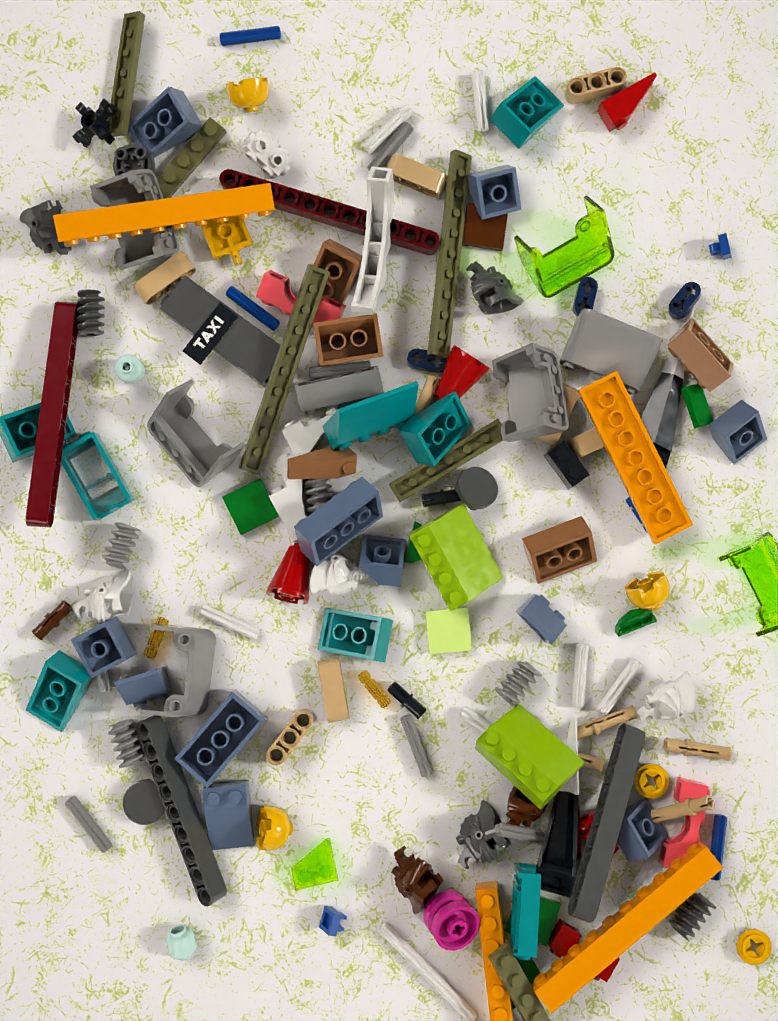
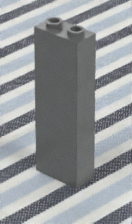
[160,275,280,387]

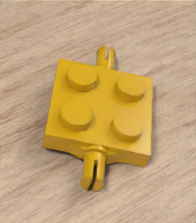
[201,216,254,266]

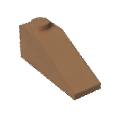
[287,446,357,479]

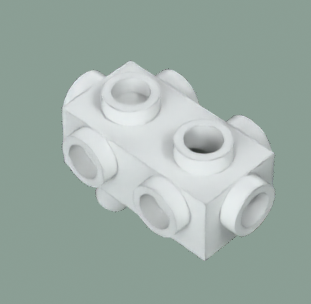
[243,130,291,177]

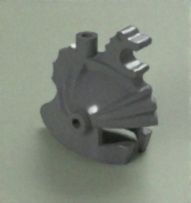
[20,200,72,255]
[466,261,524,315]
[456,800,511,869]

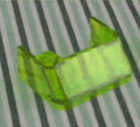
[514,196,615,298]
[719,532,778,637]

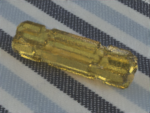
[144,617,169,659]
[358,670,391,708]

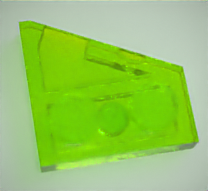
[291,838,339,891]

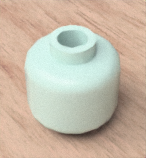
[114,355,145,384]
[166,925,197,961]

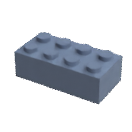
[294,477,383,566]
[175,690,268,788]

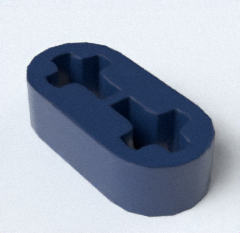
[573,277,598,316]
[669,282,701,319]
[407,349,447,373]

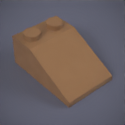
[314,239,362,304]

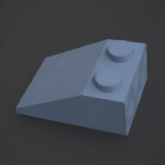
[128,87,203,158]
[202,780,255,850]

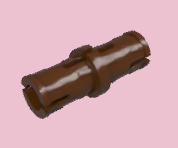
[32,600,73,640]

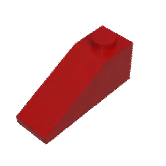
[597,72,657,132]

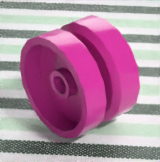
[423,890,480,951]

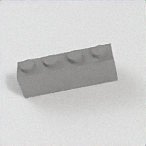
[295,366,384,414]

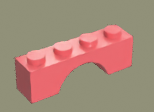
[256,270,347,324]
[658,777,710,868]

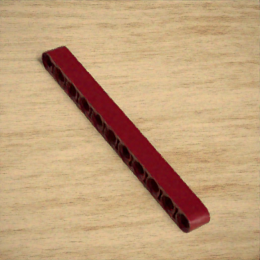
[219,169,440,255]
[26,301,80,528]

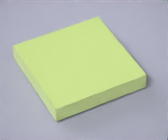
[425,607,472,654]

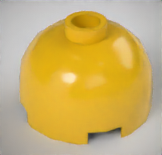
[226,77,269,113]
[625,571,670,611]
[256,806,293,851]

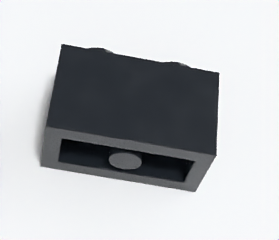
[543,440,590,490]

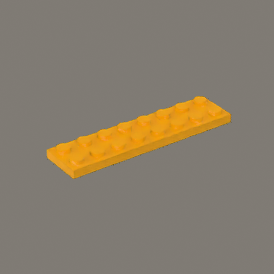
[577,371,693,544]

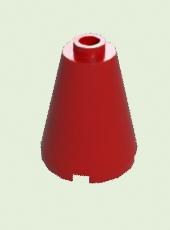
[435,345,490,401]
[266,543,310,604]

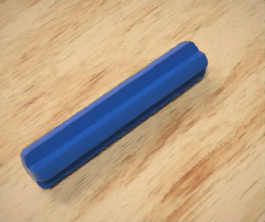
[220,26,281,46]
[226,286,280,331]
[710,814,727,881]

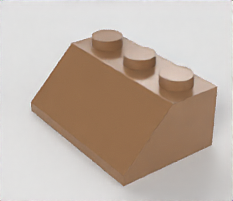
[313,313,383,366]
[668,318,734,392]
[522,516,597,584]

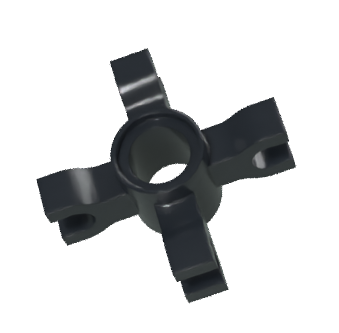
[72,99,118,148]

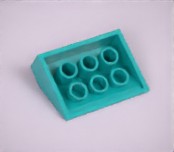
[322,381,419,451]

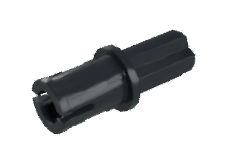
[421,489,462,507]
[388,682,427,719]

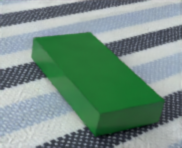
[681,384,713,429]

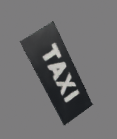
[182,303,238,365]

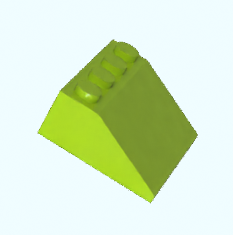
[407,503,504,611]
[475,704,585,810]

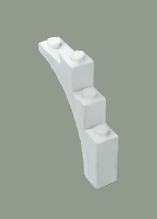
[351,166,394,315]
[269,407,338,542]

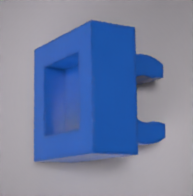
[709,233,732,260]
[319,906,347,936]

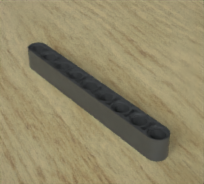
[136,715,227,907]
[568,723,645,923]

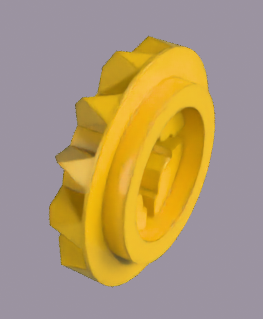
[634,763,669,799]
[735,928,772,965]

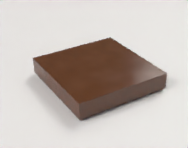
[462,202,508,251]

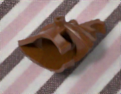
[503,786,548,827]
[391,846,444,914]

